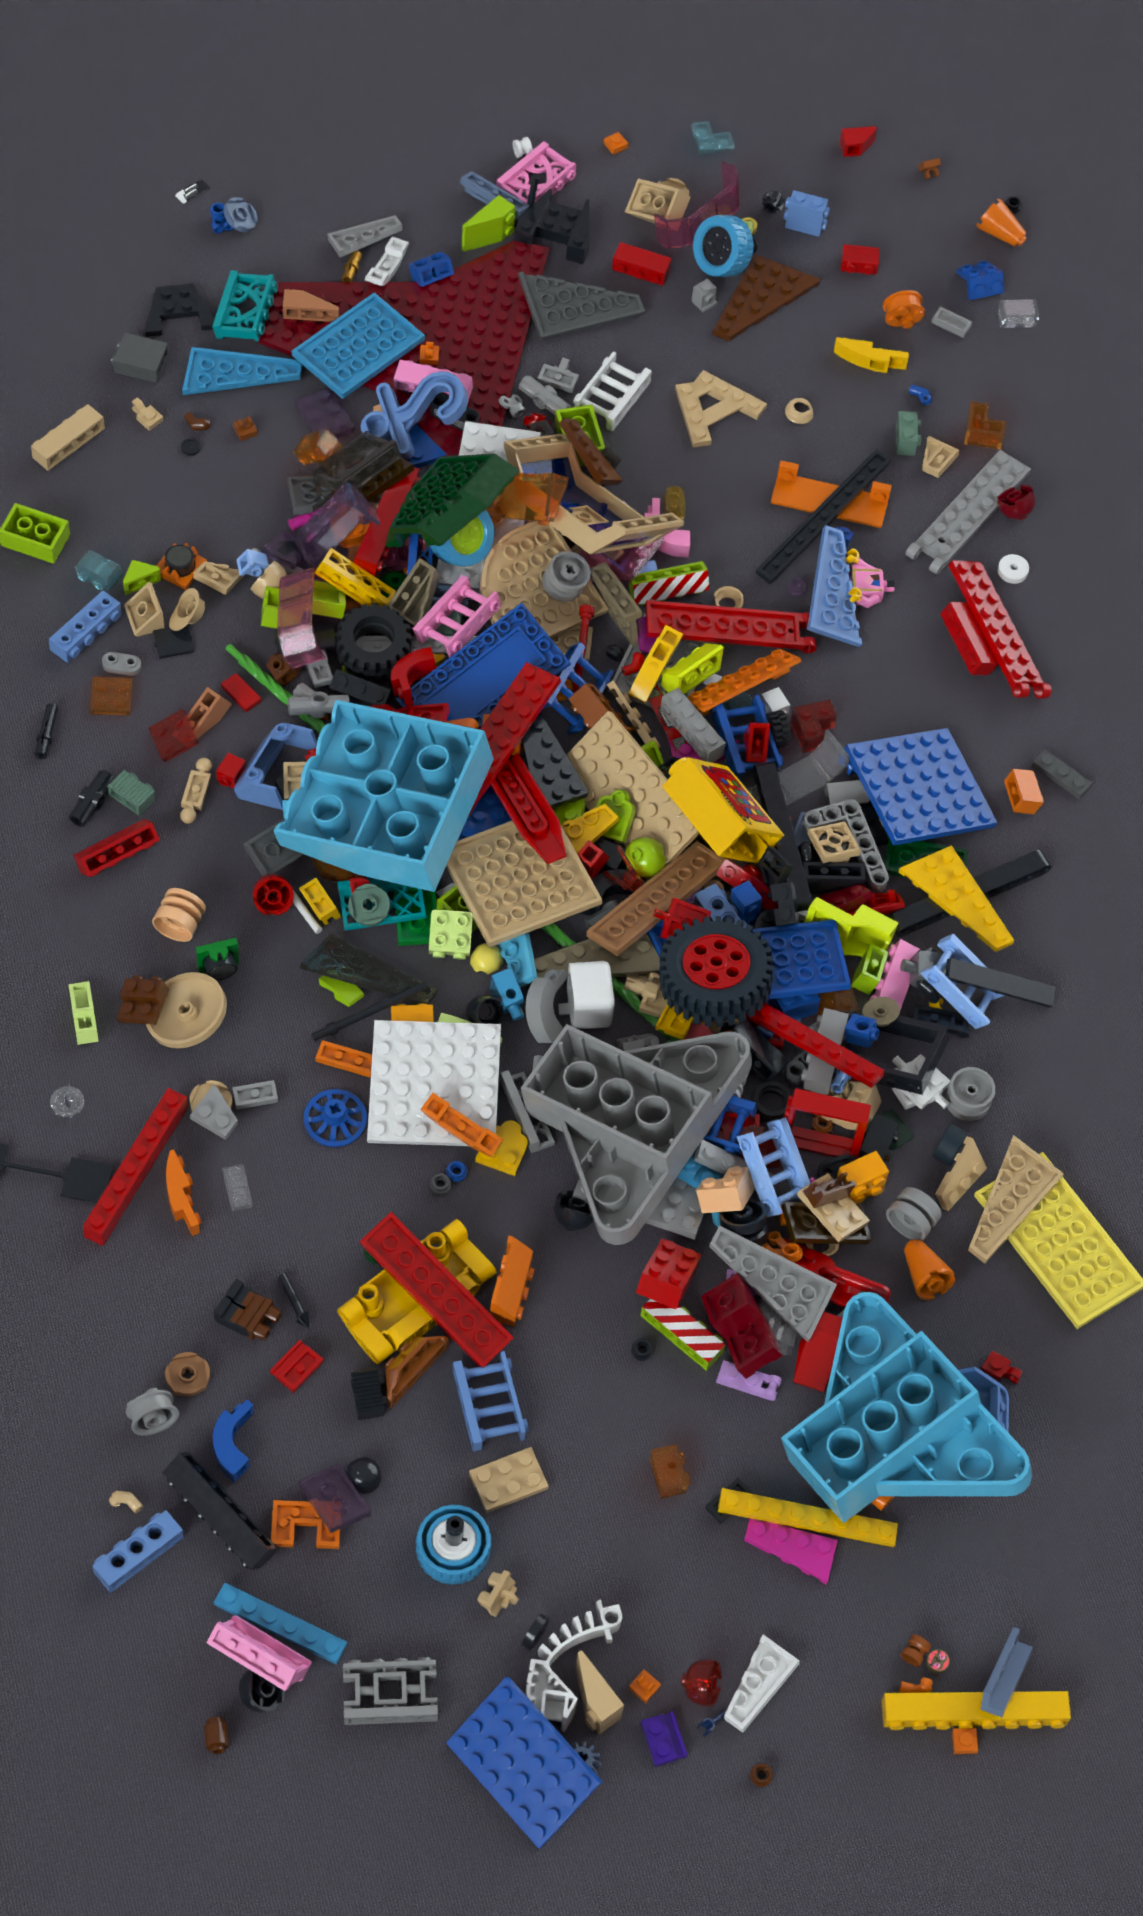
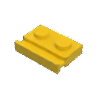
[655,1004,694,1040]

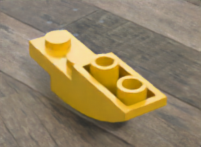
[834,337,909,373]
[628,625,683,703]

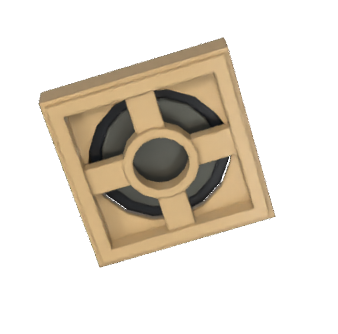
[807,821,861,863]

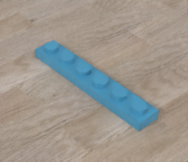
[214,1583,347,1665]

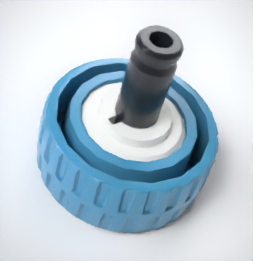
[416,1505,492,1585]

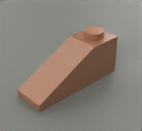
[283,289,339,322]
[173,687,232,747]

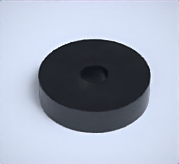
[522,1613,550,1650]

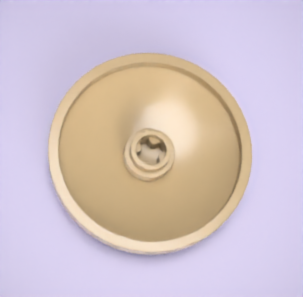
[146,972,227,1048]

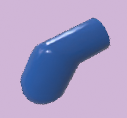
[909,384,932,405]

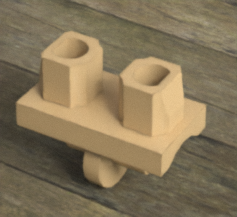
[477,1570,519,1617]

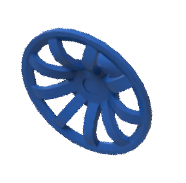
[303,1089,367,1147]

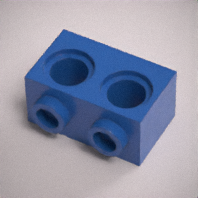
[408,251,454,287]

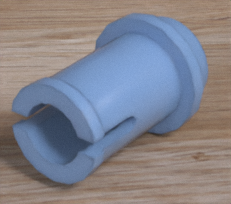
[830,1069,851,1093]

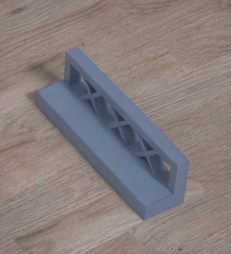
[460,171,530,223]
[980,1627,1033,1718]

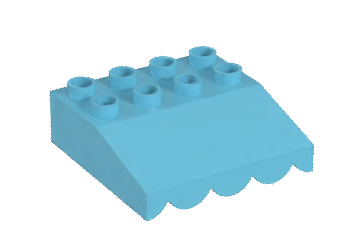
[273,700,494,892]

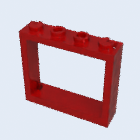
[784,1088,871,1158]

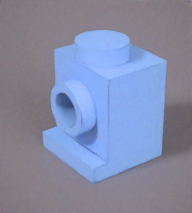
[236,549,269,577]

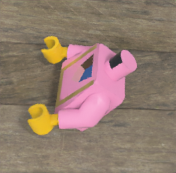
[846,548,895,608]

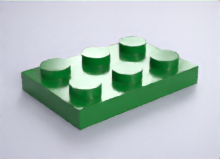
[394,888,437,946]

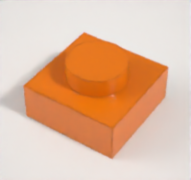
[603,132,628,155]
[952,1728,978,1754]

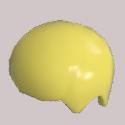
[470,943,503,974]

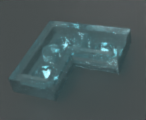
[691,121,735,154]

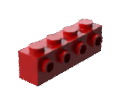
[940,602,998,675]
[73,819,160,877]

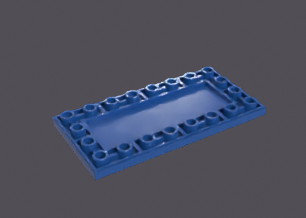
[396,602,571,730]

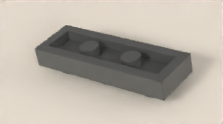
[1032,749,1092,799]

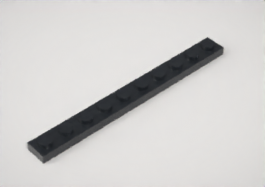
[756,449,891,584]

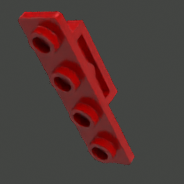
[716,858,779,910]

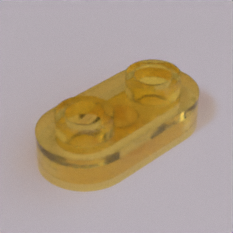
[665,486,686,519]

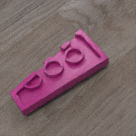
[744,1519,838,1585]

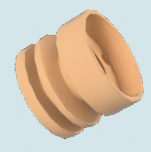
[152,888,206,942]

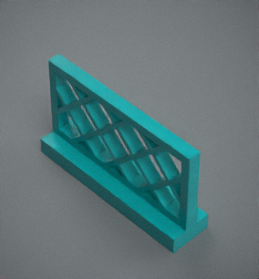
[337,877,426,931]

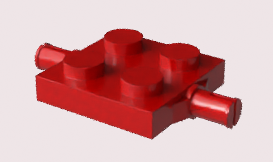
[653,898,712,940]

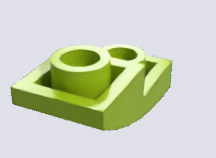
[318,968,364,1007]

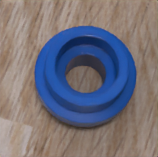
[446,1161,467,1182]

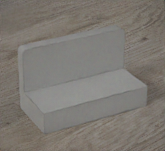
[824,780,870,805]

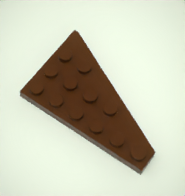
[712,254,820,341]

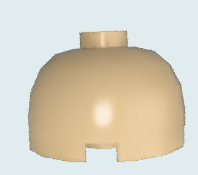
[250,561,288,599]

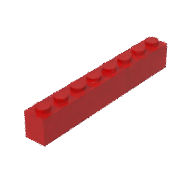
[352,467,420,577]
[83,1088,188,1246]

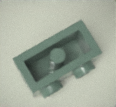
[896,411,921,456]

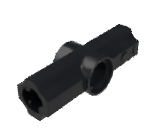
[69,770,115,827]

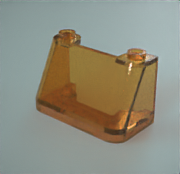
[486,473,568,526]

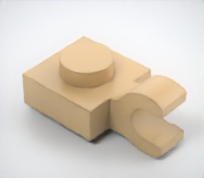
[132,398,163,431]

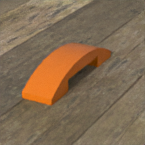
[420,1092,504,1157]

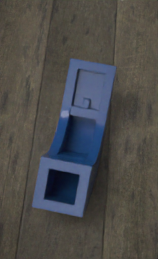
[213,1400,254,1483]

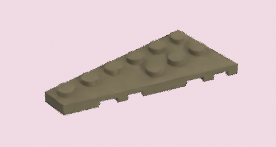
[534,933,660,978]

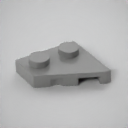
[190,1085,238,1140]

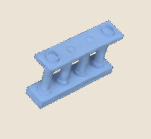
[920,934,1004,1029]
[737,1117,810,1217]

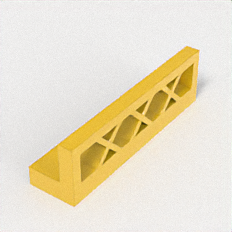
[315,548,397,607]

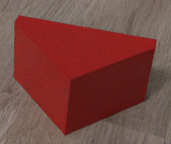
[744,723,770,762]

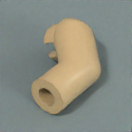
[109,1490,144,1514]

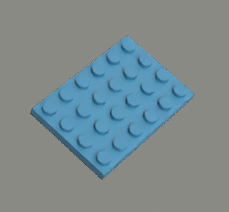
[292,292,425,399]

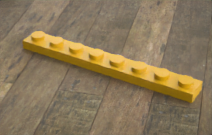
[718,1488,898,1547]

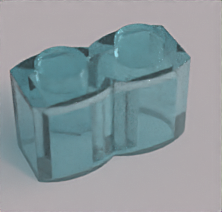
[75,550,122,591]

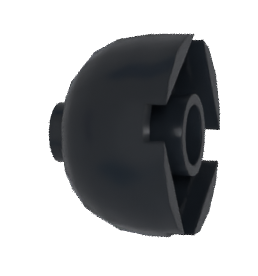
[554,1190,593,1231]
[238,1669,286,1713]

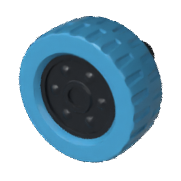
[693,215,758,277]

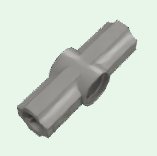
[519,375,571,415]

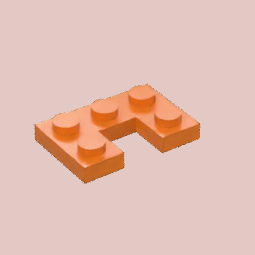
[271,1500,342,1549]

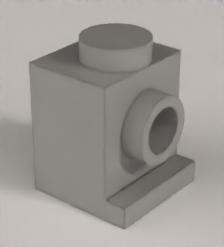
[692,279,717,313]

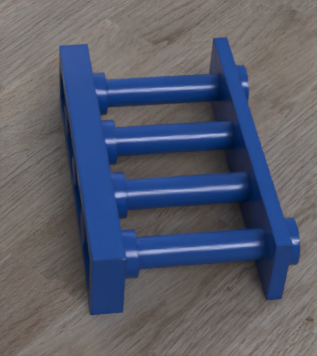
[543,642,614,735]
[710,695,783,781]
[703,1096,757,1156]

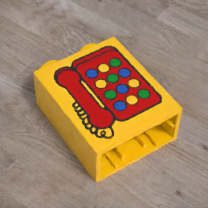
[662,757,784,863]

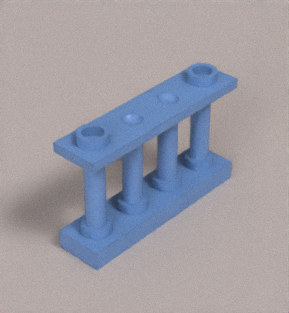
[452,1351,529,1452]

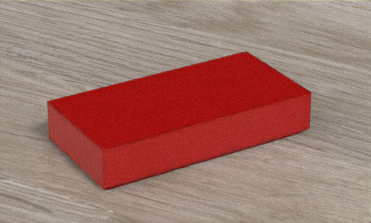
[221,673,261,712]

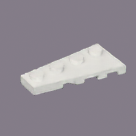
[724,1635,799,1733]

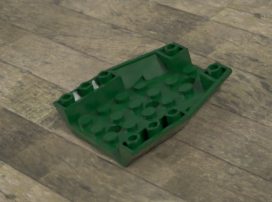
[385,453,519,547]

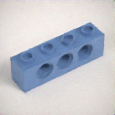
[694,883,748,928]
[92,1510,184,1594]

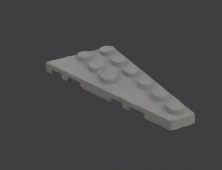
[709,1226,837,1342]

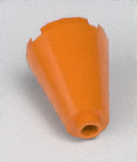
[976,198,1027,247]
[904,1239,956,1300]

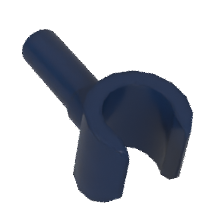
[697,1710,726,1736]

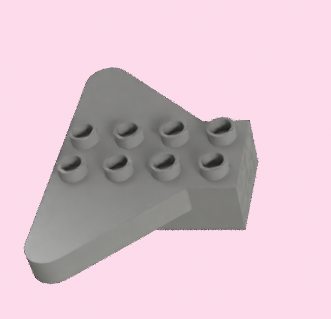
[521,1024,752,1245]

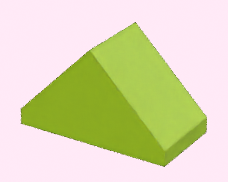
[123,560,161,595]

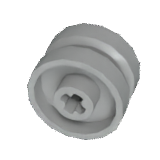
[542,551,591,602]
[945,1067,995,1121]
[886,1187,942,1241]

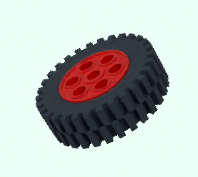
[659,916,774,1027]

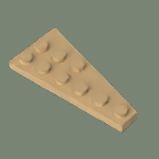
[968,1135,1064,1263]

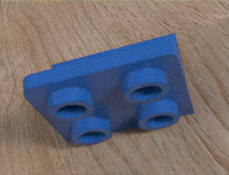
[956,261,1004,300]

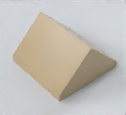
[124,582,164,637]

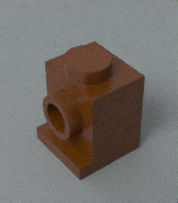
[266,653,299,687]

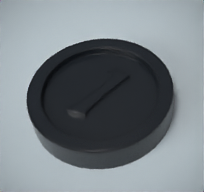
[181,438,200,456]

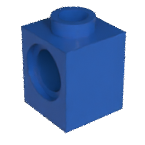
[845,1013,879,1048]

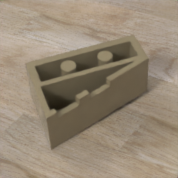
[387,558,440,626]

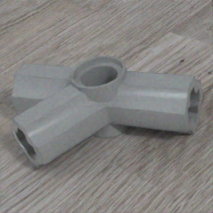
[288,683,349,718]

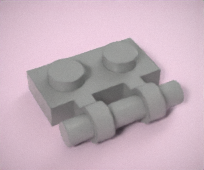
[616,1033,659,1051]

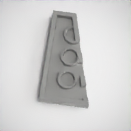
[327,215,402,257]

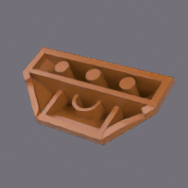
[385,1336,449,1409]

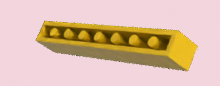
[882,1691,1071,1730]

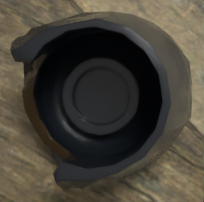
[466,995,503,1028]

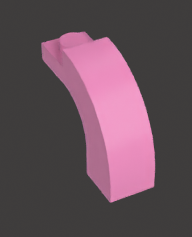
[644,498,690,557]

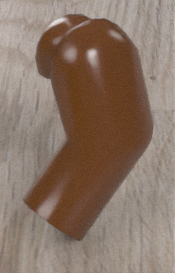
[184,412,211,431]

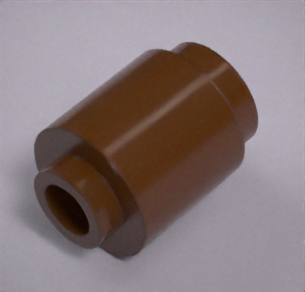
[204,1717,229,1754]

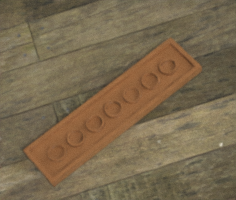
[586,841,725,956]

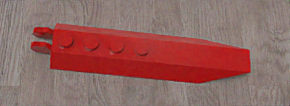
[490,752,567,864]

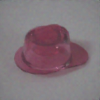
[384,536,424,571]

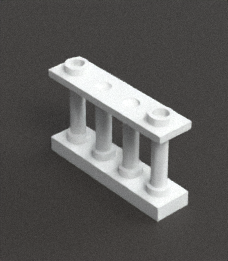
[573,351,652,432]

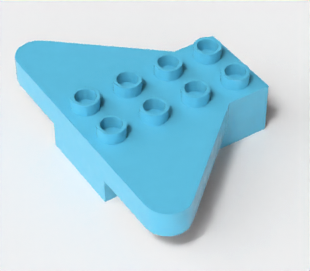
[781,1292,1032,1524]

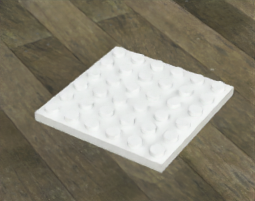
[367,1020,501,1146]

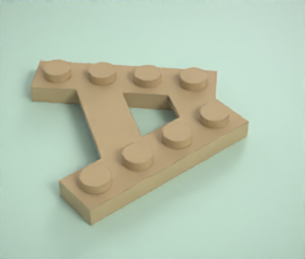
[675,370,767,447]

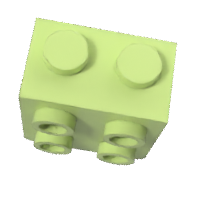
[429,910,473,960]

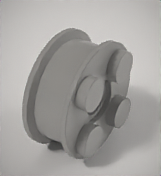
[126,1388,179,1435]

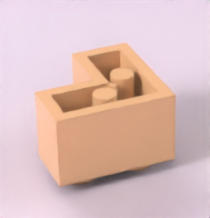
[696,1166,754,1213]

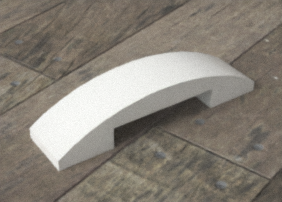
[365,237,409,286]

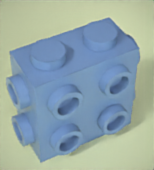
[783,190,830,237]

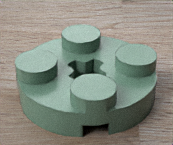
[348,884,390,926]

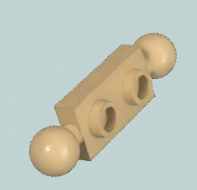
[180,758,212,824]

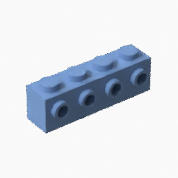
[49,591,122,663]

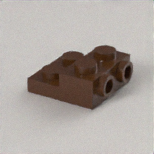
[117,975,169,1025]

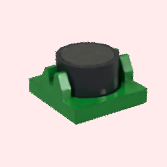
[196,938,239,980]

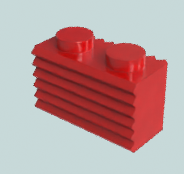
[841,244,879,275]

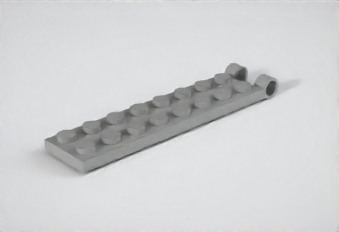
[905,450,1031,575]

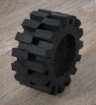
[766,710,791,747]

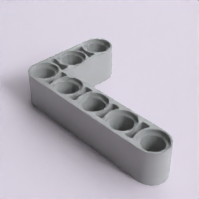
[802,799,889,893]

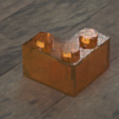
[964,401,1006,450]
[293,429,351,473]

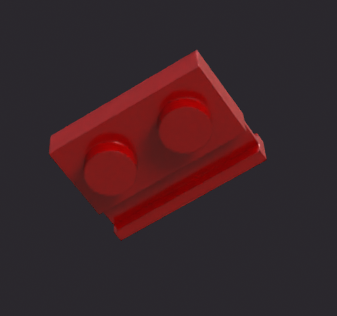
[270,1340,324,1393]

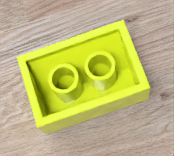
[661,643,724,695]

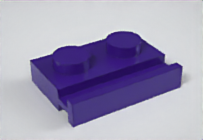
[640,1711,687,1767]

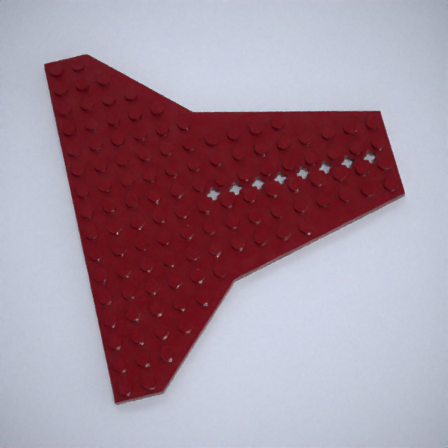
[258,241,549,456]

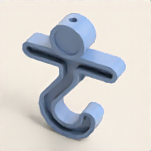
[361,371,468,459]

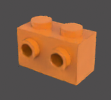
[1004,769,1044,814]

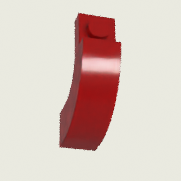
[391,647,436,706]

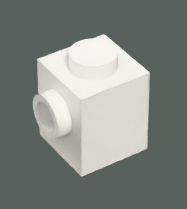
[761,687,790,716]

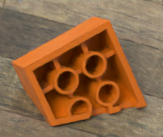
[490,1235,535,1327]

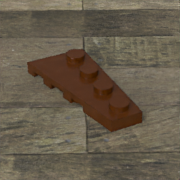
[559,418,623,485]

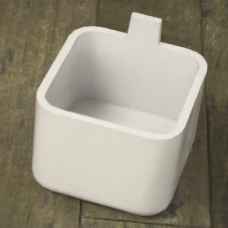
[558,961,614,1030]

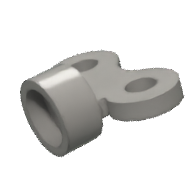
[499,394,526,418]

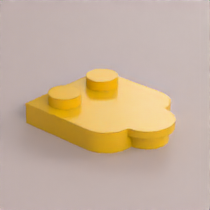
[475,1120,528,1176]

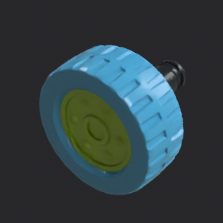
[431,510,494,566]

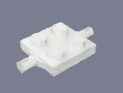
[892,1054,950,1110]

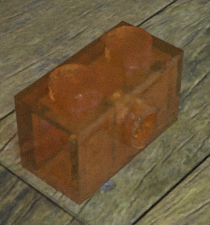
[649,1444,691,1499]

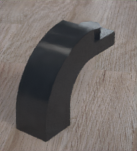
[580,869,647,916]

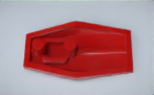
[846,889,905,916]
[793,1312,843,1392]

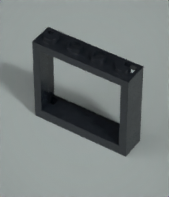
[848,1015,949,1095]

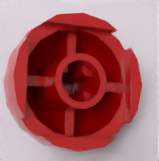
[252,873,294,916]

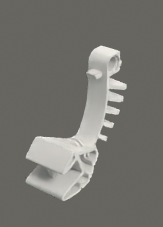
[525,1599,622,1732]

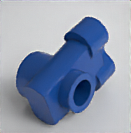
[210,203,234,234]

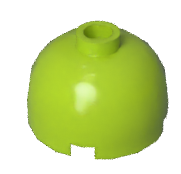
[625,837,666,878]

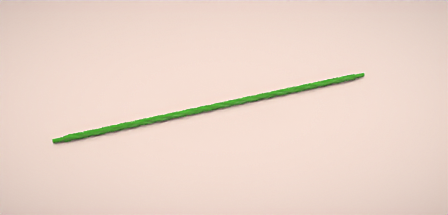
[226,644,681,1041]

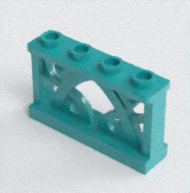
[213,270,278,341]

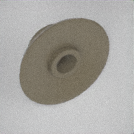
[862,997,900,1027]

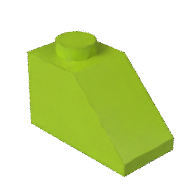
[851,943,889,995]

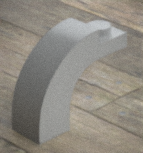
[526,969,569,1043]

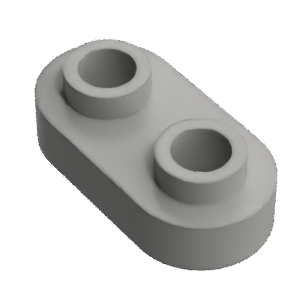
[102,652,142,676]

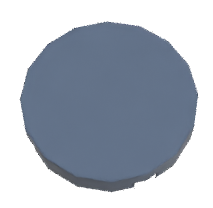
[223,197,258,232]

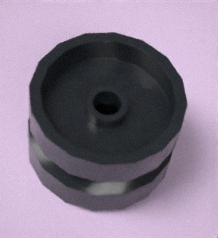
[719,1199,769,1246]

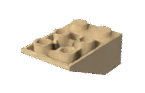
[811,1079,882,1131]

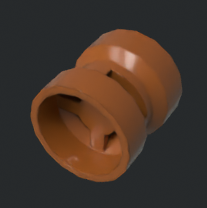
[900,1634,931,1667]

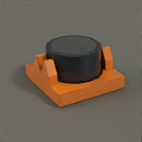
[156,543,207,590]

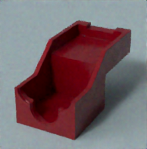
[701,1273,782,1379]

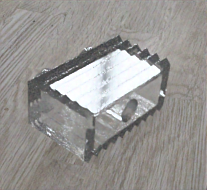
[998,299,1039,328]

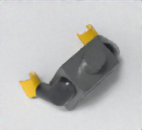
[900,946,946,1009]

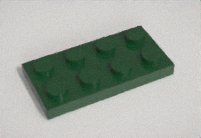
[884,838,969,878]

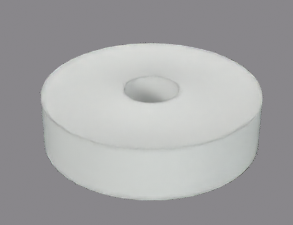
[998,554,1029,584]

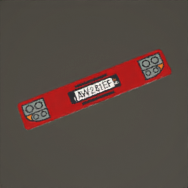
[648,684,690,751]

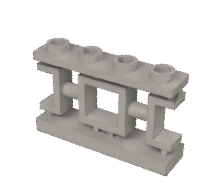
[343,1657,438,1725]

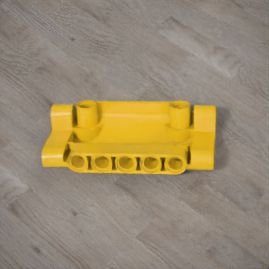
[337,1219,497,1365]

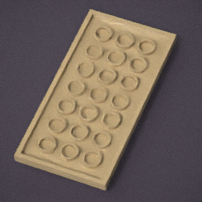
[567,711,700,881]

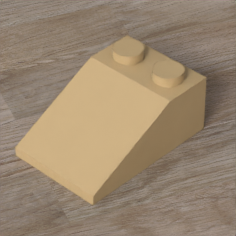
[625,179,690,231]
[575,1650,624,1735]

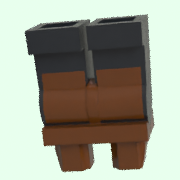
[213,1279,282,1341]

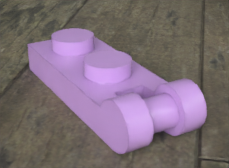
[716,1360,782,1401]

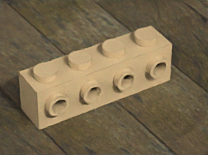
[31,404,105,471]

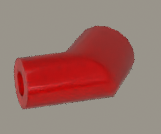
[622,652,645,676]

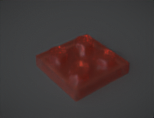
[148,709,199,762]

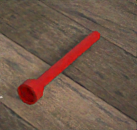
[572,605,595,693]

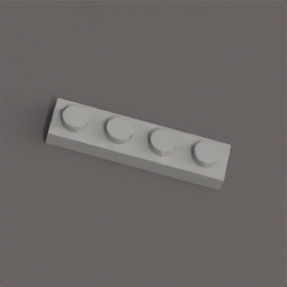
[694,1140,774,1191]

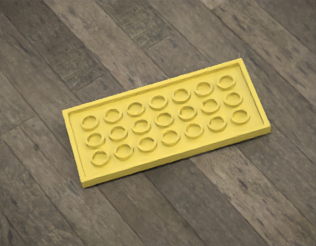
[974,1152,1143,1329]

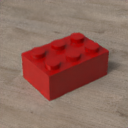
[636,1238,702,1309]

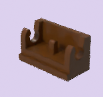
[803,1172,856,1208]

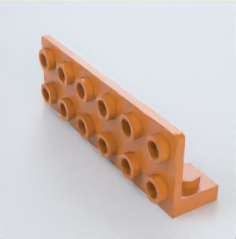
[771,460,892,528]
[687,649,801,717]

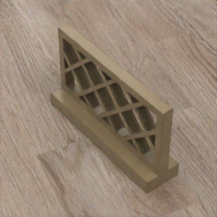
[590,562,642,648]

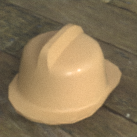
[169,588,205,631]

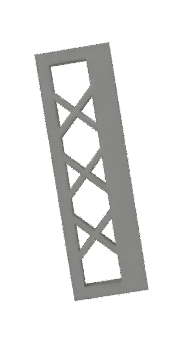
[500,1070,555,1153]

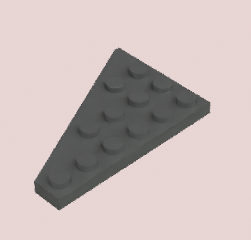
[518,272,645,340]

